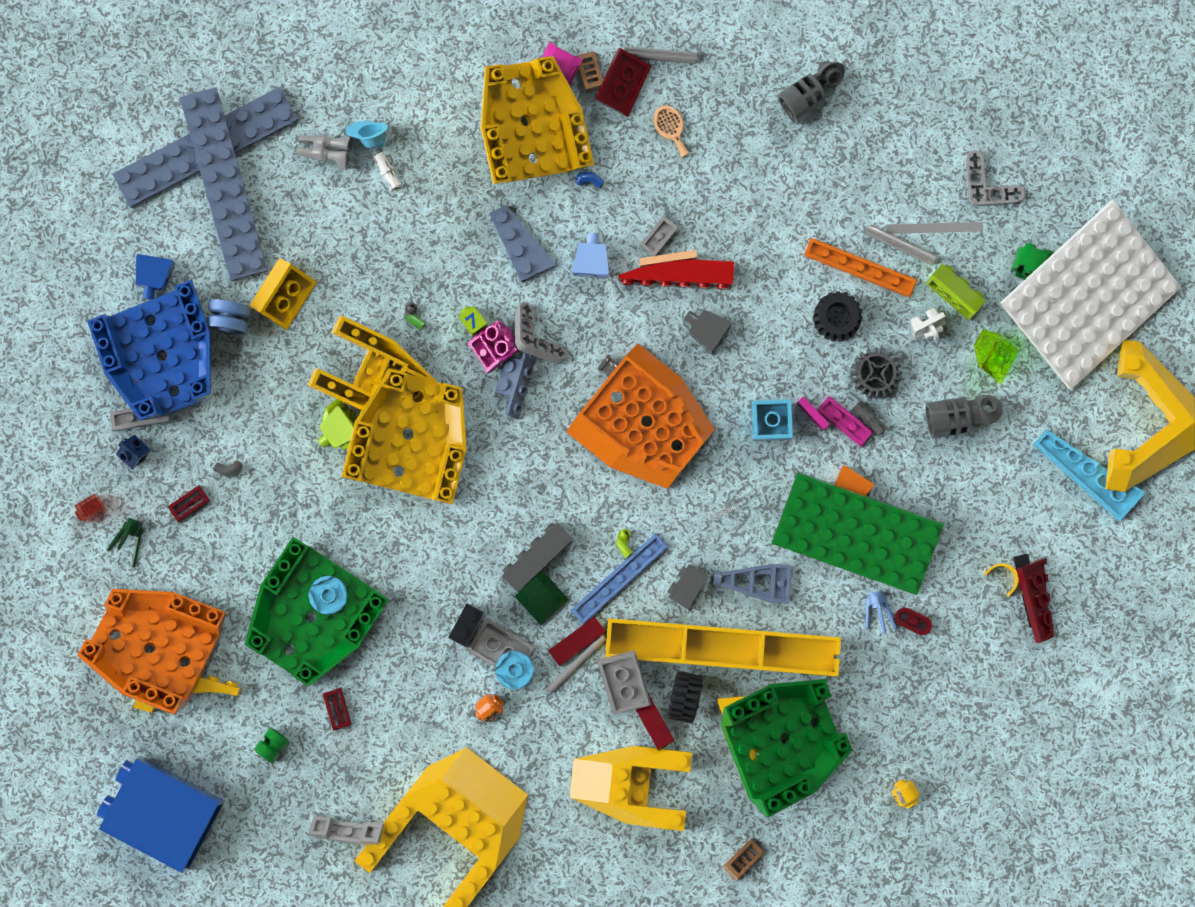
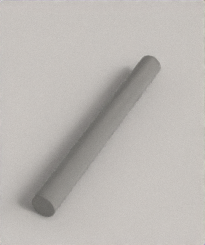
[547,635,607,693]

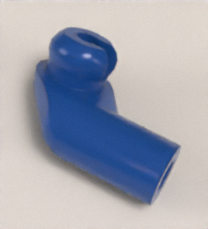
[575,171,605,188]

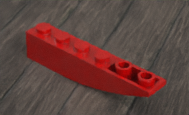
[618,260,734,290]

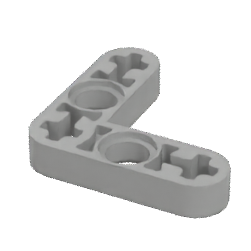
[965,150,1025,206]
[515,302,567,364]

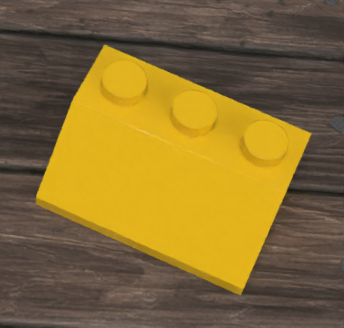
[249,258,317,330]

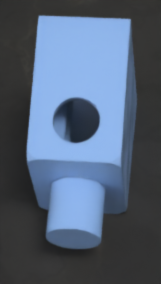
[572,233,609,278]

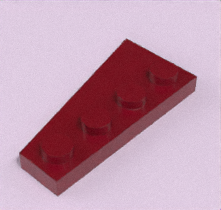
[1016,558,1054,643]

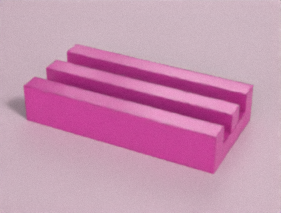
[796,396,829,431]

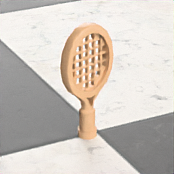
[654,105,689,158]

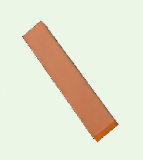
[804,238,917,298]

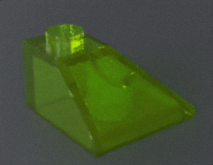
[974,329,1019,384]

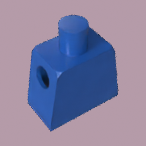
[135,254,176,300]

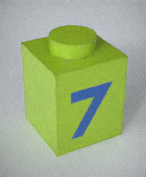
[458,305,488,337]

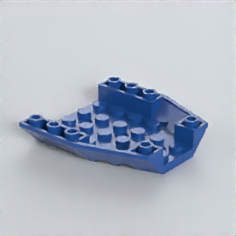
[87,279,211,421]

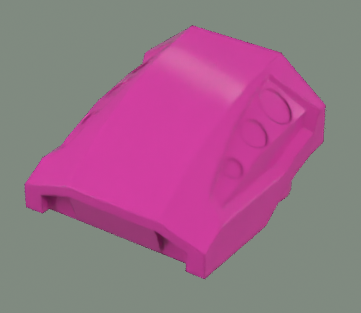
[542,41,584,86]
[467,320,520,374]

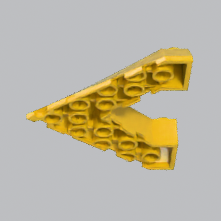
[1105,340,1195,492]

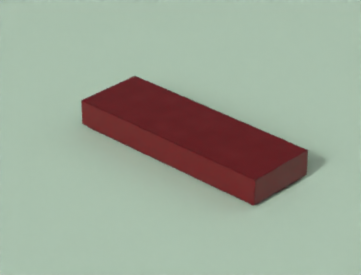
[548,616,606,666]
[635,691,675,751]

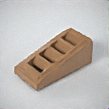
[576,51,603,92]
[722,838,765,881]

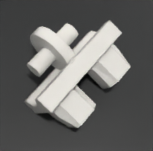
[910,307,946,341]

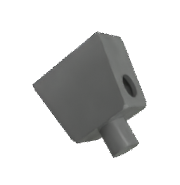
[684,310,732,354]

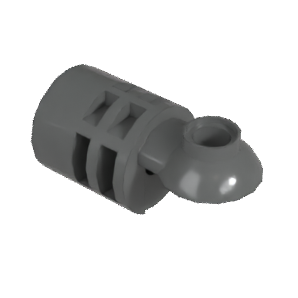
[777,61,845,125]
[925,395,1003,439]

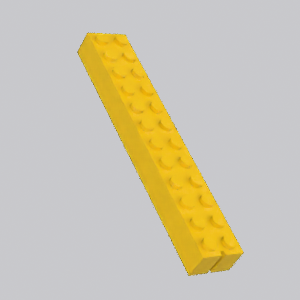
[605,618,841,676]

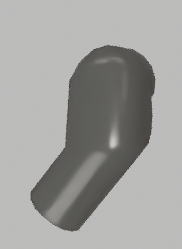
[213,460,243,478]

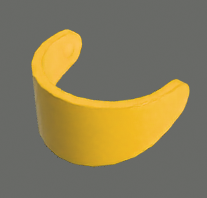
[984,563,1019,596]

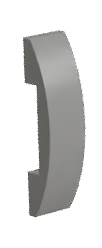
[309,816,384,845]

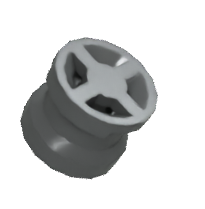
[598,354,620,377]

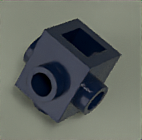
[116,435,151,470]

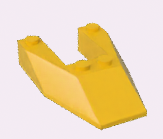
[307,316,437,410]
[570,746,692,831]

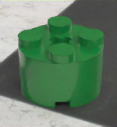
[1011,243,1054,280]

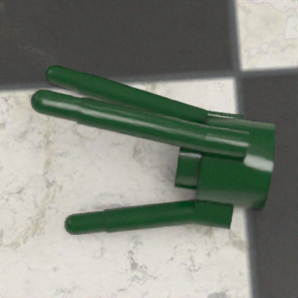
[107,518,144,568]

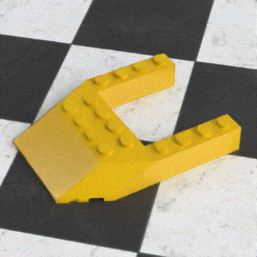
[355,747,528,907]

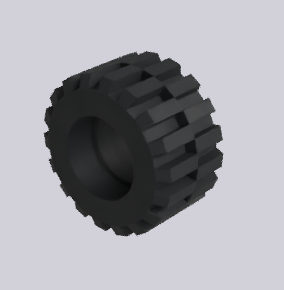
[813,291,863,342]
[668,671,703,724]

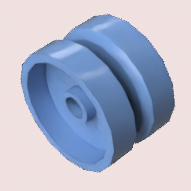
[206,299,251,334]

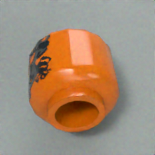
[475,694,504,723]

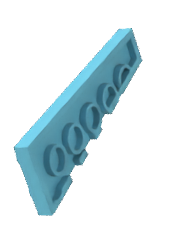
[1033,429,1145,521]

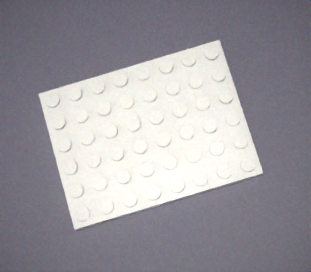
[1000,201,1181,389]

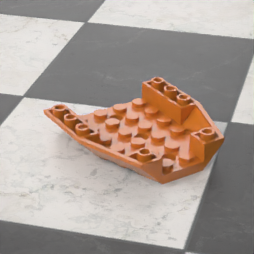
[566,344,715,489]
[77,589,226,715]

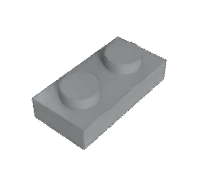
[640,216,678,256]

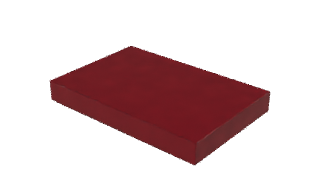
[595,48,651,117]

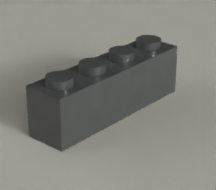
[502,522,574,593]

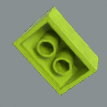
[925,264,985,320]

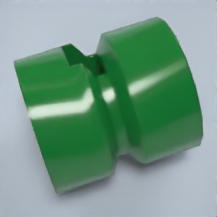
[254,727,290,764]

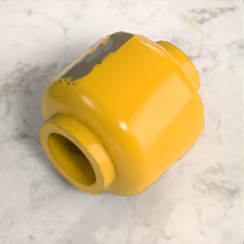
[891,778,920,809]

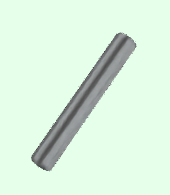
[624,46,698,64]
[866,225,937,266]

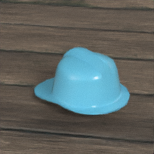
[346,121,388,148]

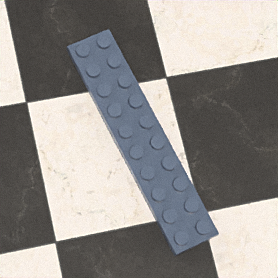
[113,87,298,208]
[180,87,268,281]

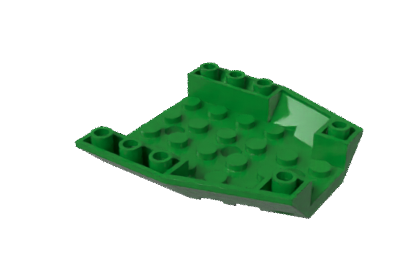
[244,537,389,687]
[721,679,853,818]

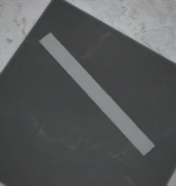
[886,222,983,234]

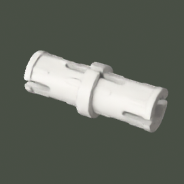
[373,152,402,191]

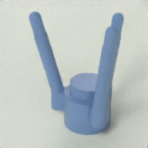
[865,591,897,634]

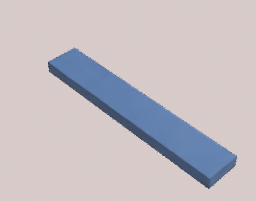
[570,533,668,624]

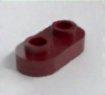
[894,607,932,635]

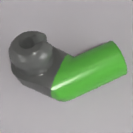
[405,302,426,330]

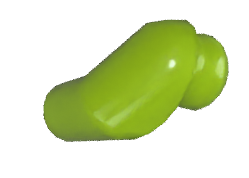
[616,529,633,558]

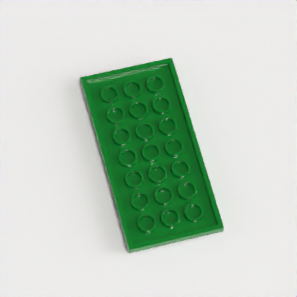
[771,471,944,595]

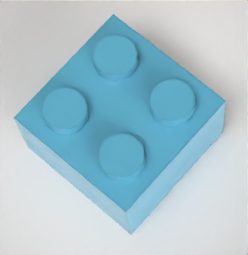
[751,399,793,441]

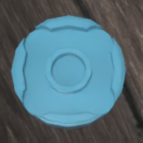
[309,576,348,615]
[495,651,534,689]

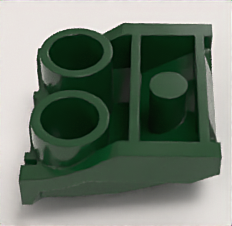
[514,571,569,625]

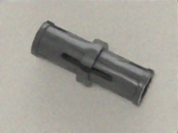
[852,400,887,436]

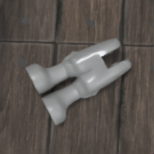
[296,135,353,170]

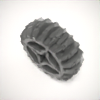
[850,347,902,399]

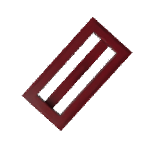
[167,485,211,523]
[323,688,352,730]

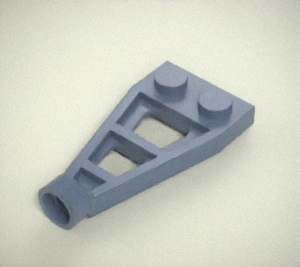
[712,564,792,604]

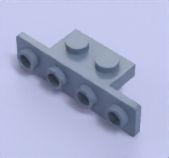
[495,346,539,419]

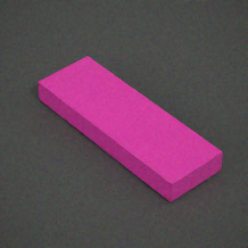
[817,396,873,447]

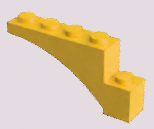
[133,675,242,713]

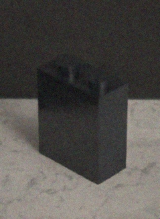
[448,603,486,647]

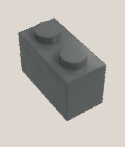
[667,564,709,609]

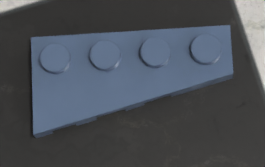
[489,205,556,282]

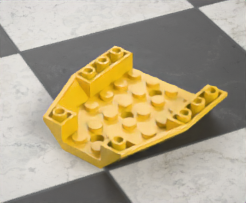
[481,56,594,184]
[341,368,467,505]

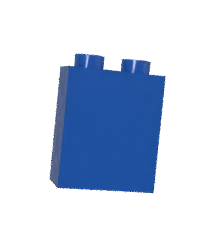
[97,757,225,873]

